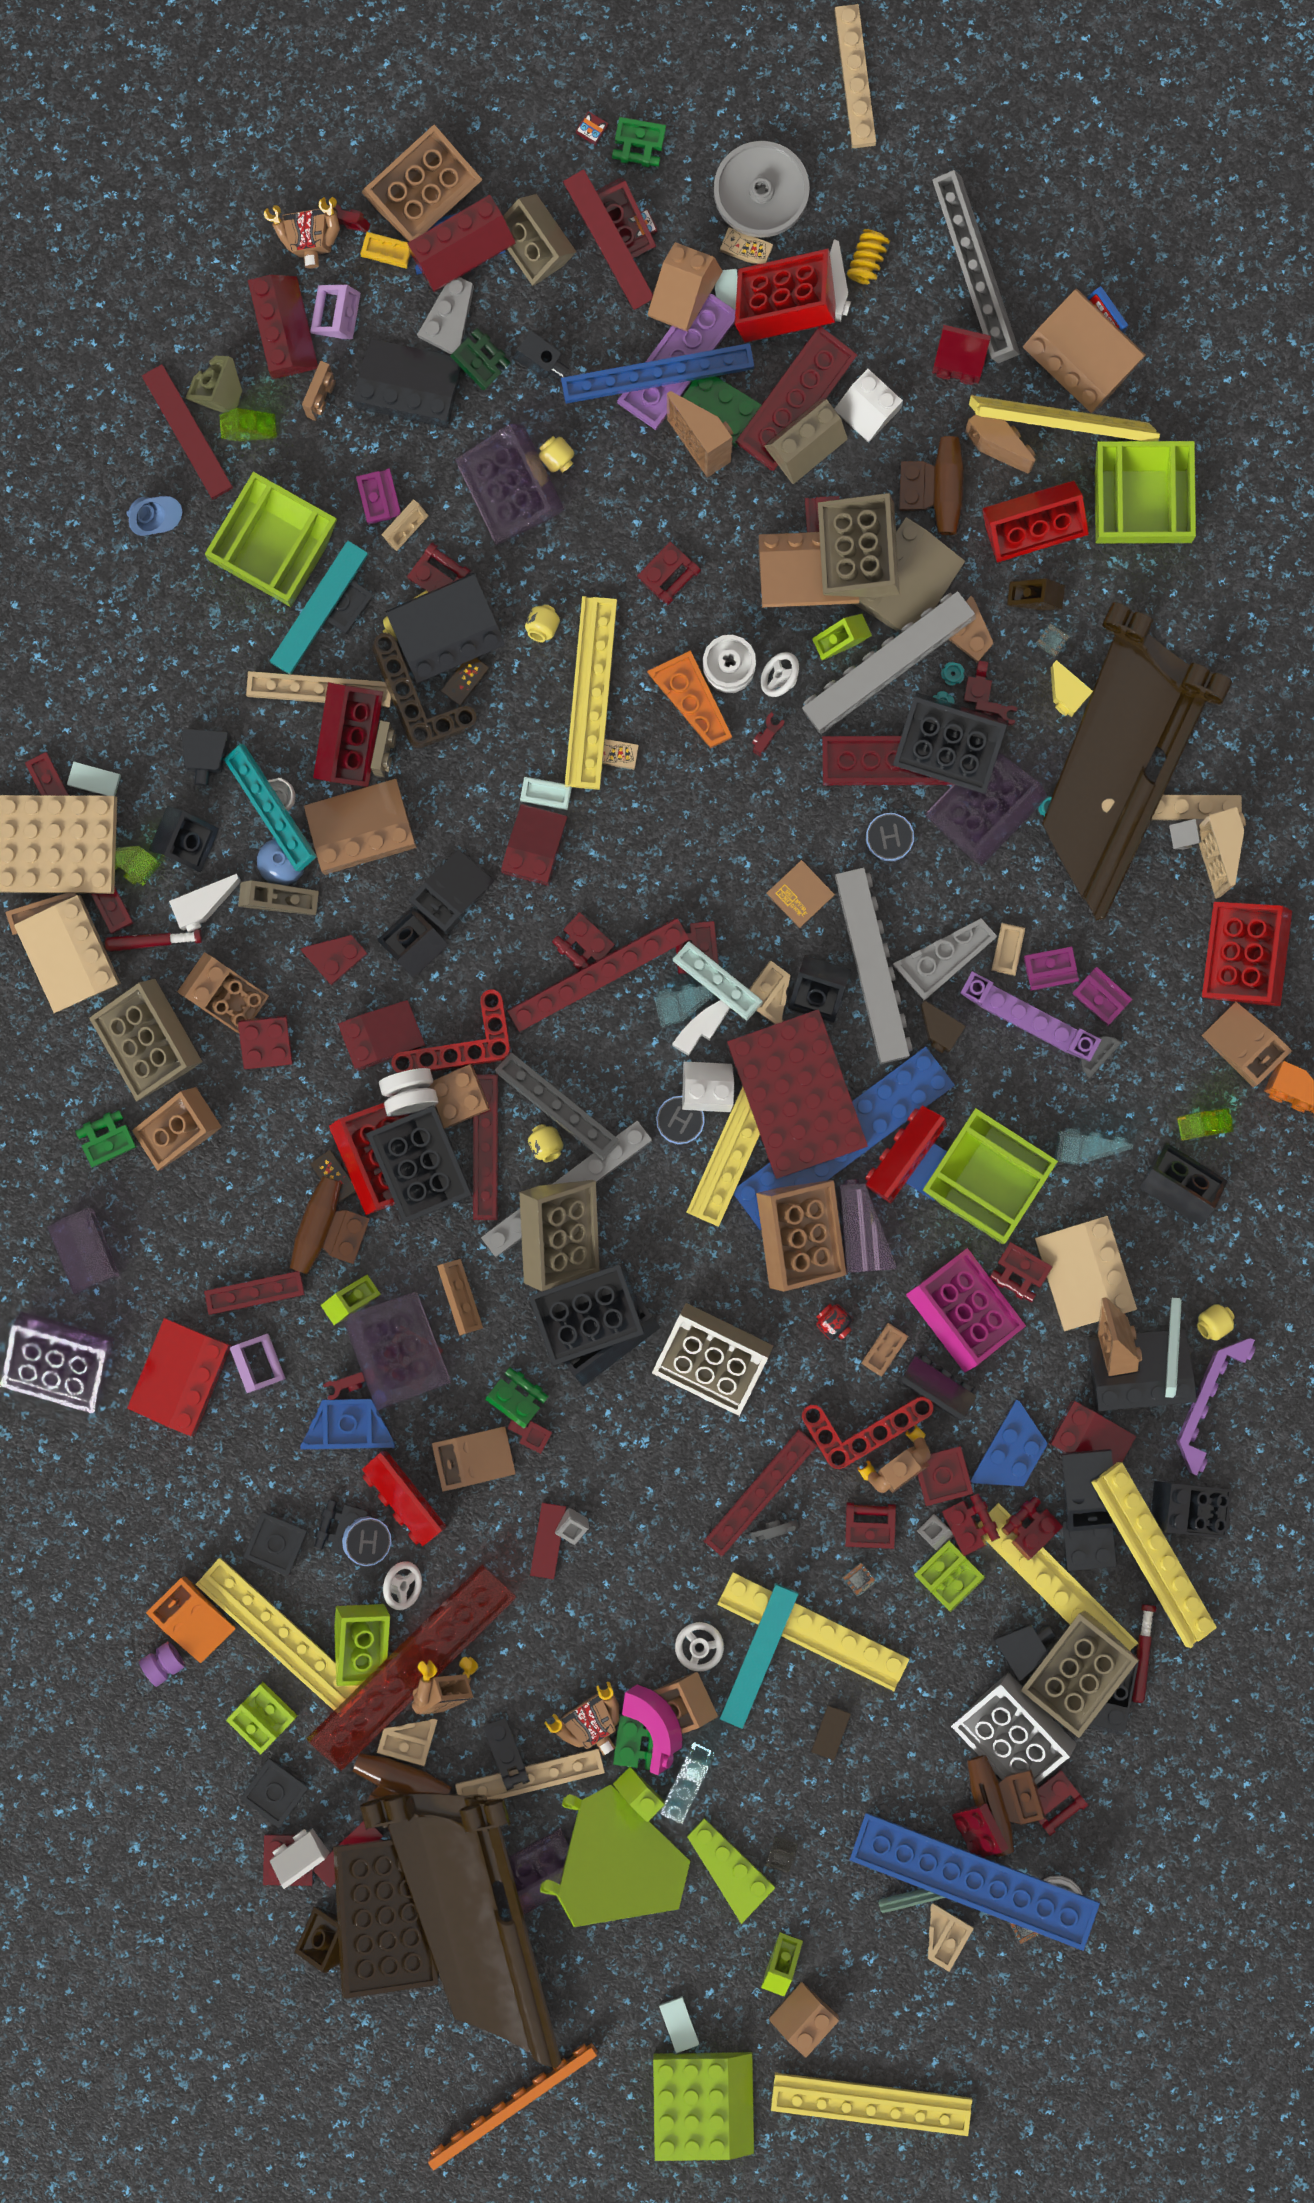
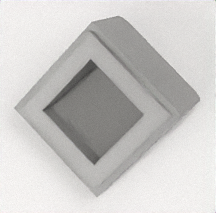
[555,1508,589,1545]
[917,1514,954,1552]

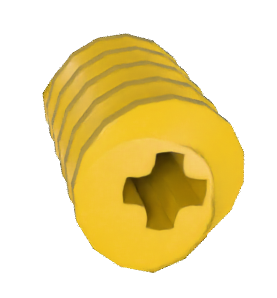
[847,229,890,284]

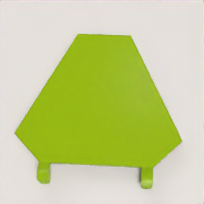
[540,1785,690,1927]

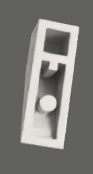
[830,240,851,322]
[169,874,241,932]

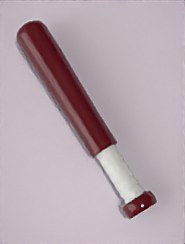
[105,929,202,952]
[1131,1604,1157,1703]

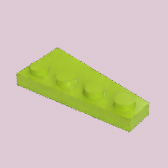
[687,1818,775,1924]

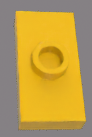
[360,232,411,269]

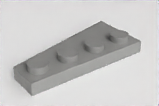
[892,919,997,1000]

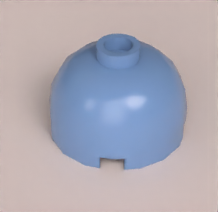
[257,838,304,886]

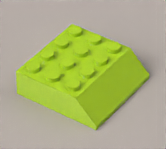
[1095,441,1196,543]
[205,472,337,607]
[923,1108,1058,1244]
[653,2052,754,2161]

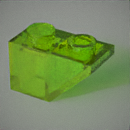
[219,408,277,441]
[115,846,161,886]
[1177,1108,1234,1141]

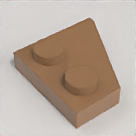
[949,596,993,663]

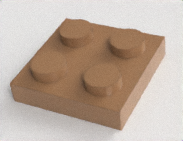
[302,361,336,421]
[428,1064,490,1129]

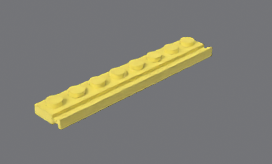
[969,395,1160,441]
[565,596,617,790]
[686,1087,760,1227]
[1091,1462,1217,1648]
[977,1503,1138,1651]
[195,1557,365,1716]
[717,1572,909,1691]
[771,2073,972,2136]

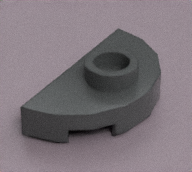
[1081,1036,1122,1078]
[750,1519,799,1542]

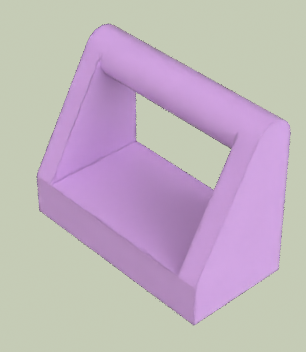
[310,285,361,339]
[230,1334,286,1393]

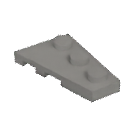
[417,277,474,354]

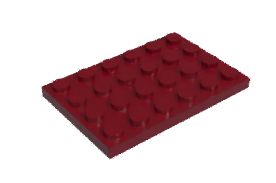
[727,1009,868,1179]

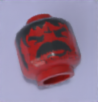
[816,1304,852,1340]

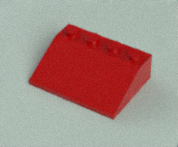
[735,249,836,342]
[1202,902,1292,1006]
[329,1103,409,1215]
[127,1318,232,1436]
[362,1450,447,1546]

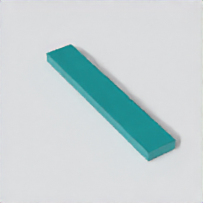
[270,540,368,675]
[224,744,317,872]
[720,1583,799,1729]

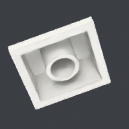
[834,369,903,443]
[682,1062,734,1112]
[270,1828,330,1889]

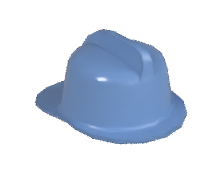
[126,496,182,536]

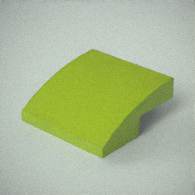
[914,1541,985,1612]
[226,1682,298,1754]

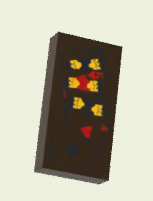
[441,658,489,707]
[310,1150,356,1203]

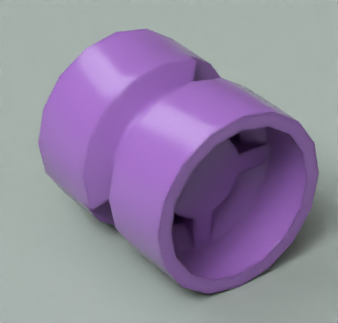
[139,1641,185,1687]

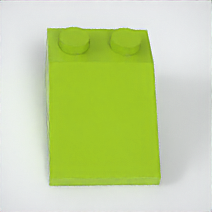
[334,1604,390,1686]

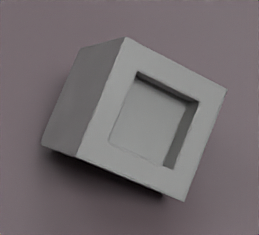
[1169,819,1204,850]

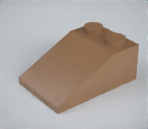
[647,242,723,332]
[132,1087,222,1171]
[1098,1297,1142,1376]

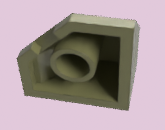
[185,356,242,413]

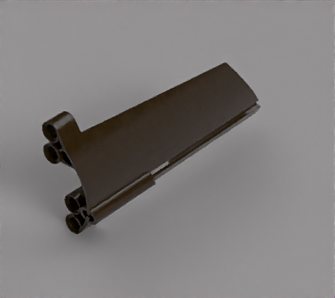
[1042,602,1233,921]
[360,1793,562,2068]

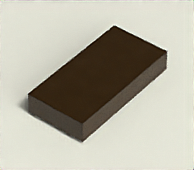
[811,1705,851,1760]

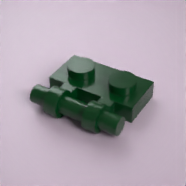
[450,328,511,391]

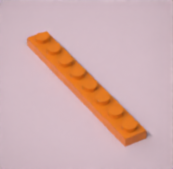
[428,2043,598,2171]

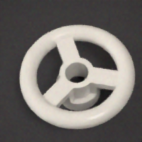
[761,652,799,697]
[383,1561,422,1610]
[675,1622,724,1672]

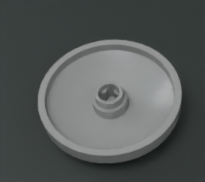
[714,141,809,238]

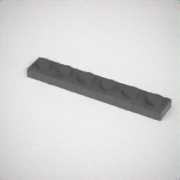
[495,1052,619,1160]

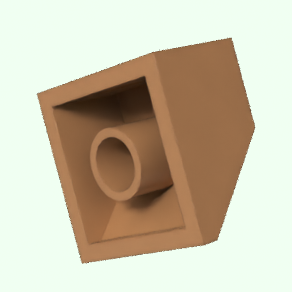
[654,1672,718,1734]
[768,1981,839,2058]

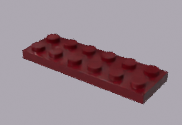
[735,326,857,471]
[822,736,954,785]

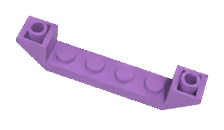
[961,972,1101,1061]
[1176,1338,1256,1475]

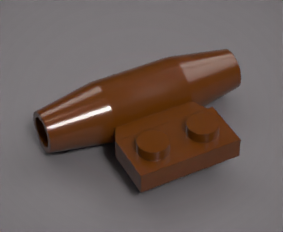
[900,436,964,535]
[290,1176,370,1274]
[353,1753,451,1802]
[967,1755,1045,1857]

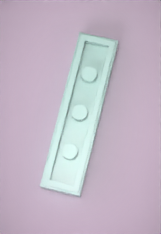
[673,941,763,1021]
[1165,1298,1182,1398]

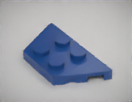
[300,1399,395,1449]
[970,1399,1048,1486]

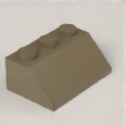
[503,194,576,286]
[764,399,847,484]

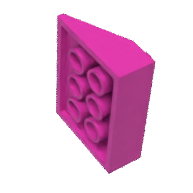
[906,1248,1026,1373]

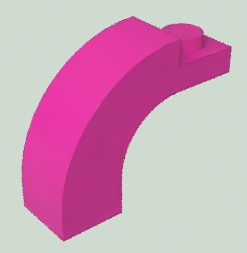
[622,1685,682,1775]

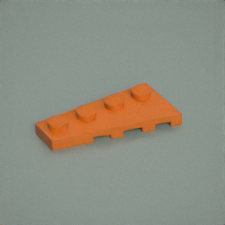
[647,651,732,748]

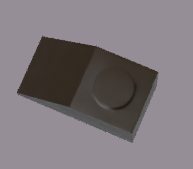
[1007,578,1065,611]
[920,1000,966,1053]

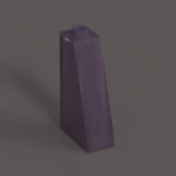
[839,1179,896,1273]

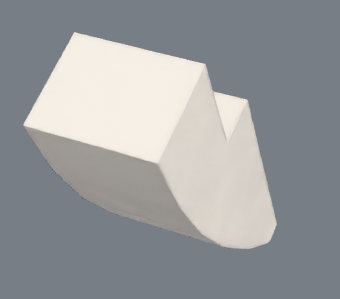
[672,1000,730,1056]

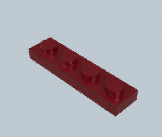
[204,1271,305,1315]

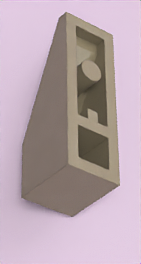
[238,880,319,915]

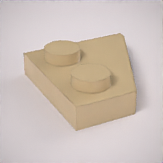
[749,961,790,1025]
[377,1719,438,1767]
[928,1903,974,1972]

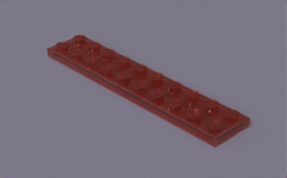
[306,1564,516,1771]

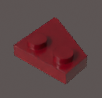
[301,935,368,986]

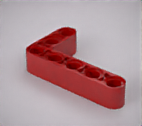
[392,990,511,1073]
[801,1396,933,1469]

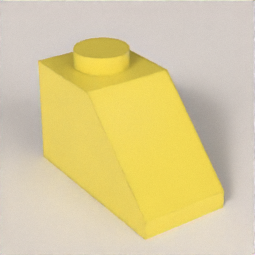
[1051,660,1093,717]

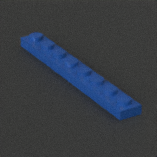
[561,343,754,404]

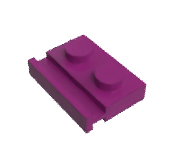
[356,468,401,525]
[1024,947,1079,991]
[1072,967,1132,1026]

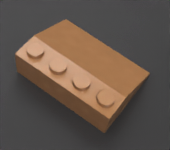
[362,125,482,242]
[1023,289,1146,413]
[667,391,733,478]
[759,532,859,608]
[304,779,417,875]
[756,1180,847,1292]

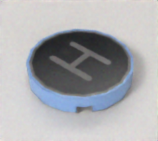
[866,813,914,861]
[656,1096,704,1144]
[342,1516,391,1566]

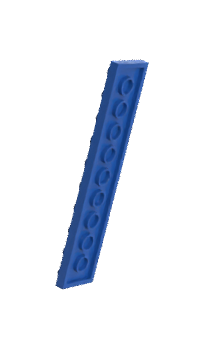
[733,1047,955,1230]
[850,1813,1101,1951]

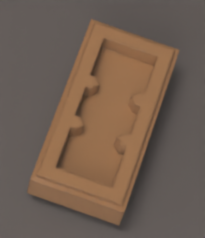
[861,1323,909,1377]

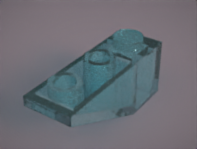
[654,983,715,1027]
[1054,1128,1133,1165]
[660,1742,714,1824]

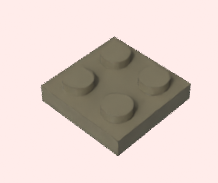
[371,721,397,777]

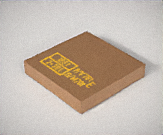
[766,860,835,929]

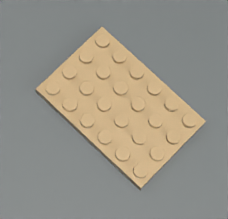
[0,795,117,894]

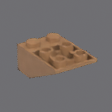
[965,414,1036,474]
[177,952,269,1034]
[1202,1002,1292,1087]
[432,1426,516,1492]

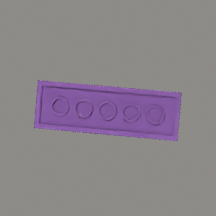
[617,293,735,430]

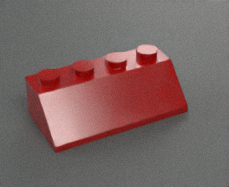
[982,481,1089,563]
[865,1105,947,1204]

